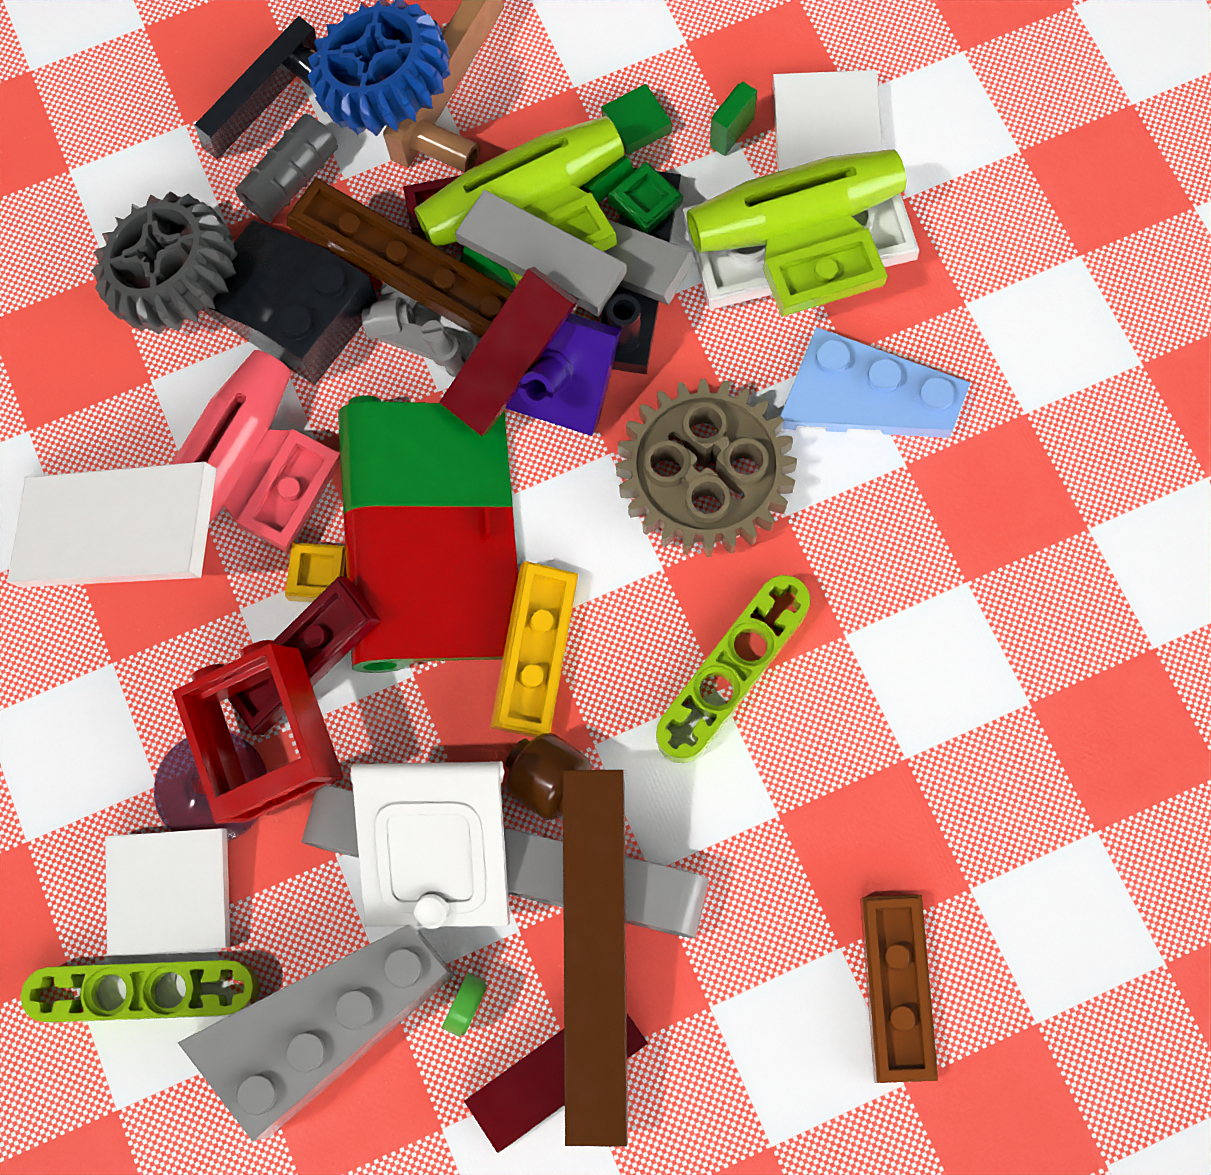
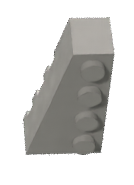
[177,924,455,1141]

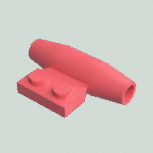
[170,350,341,553]

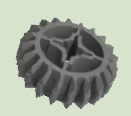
[91,191,238,335]

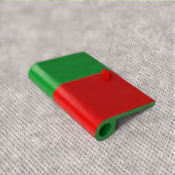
[338,395,518,673]

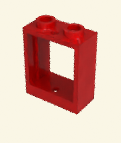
[172,640,344,823]

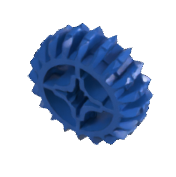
[307,0,451,136]

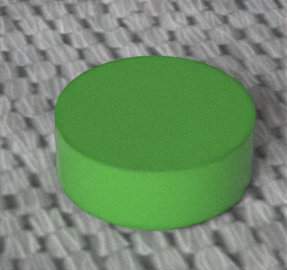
[441,972,488,1037]

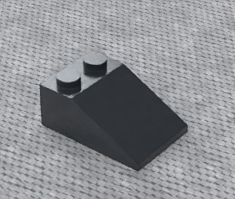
[202,220,377,385]

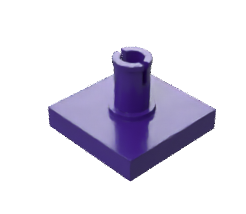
[505,313,621,436]

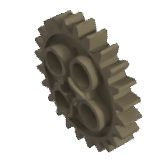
[616,379,797,557]

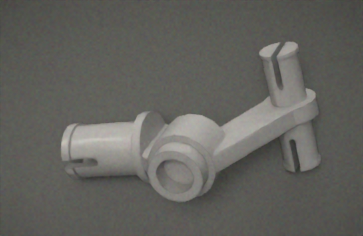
[362,283,467,377]

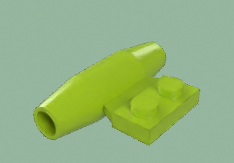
[414,116,624,285]
[686,149,907,317]

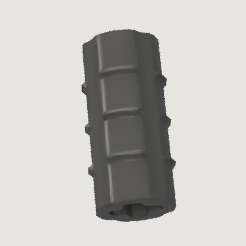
[235,114,338,223]

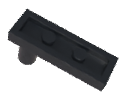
[194,16,317,160]

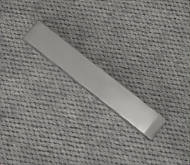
[301,786,709,938]

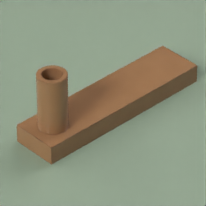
[383,0,504,172]

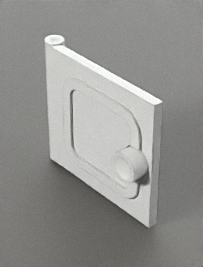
[350,761,510,929]

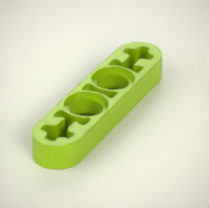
[656,575,810,763]
[20,960,260,1023]

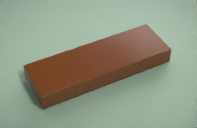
[860,895,938,1083]

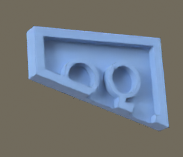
[780,327,971,438]

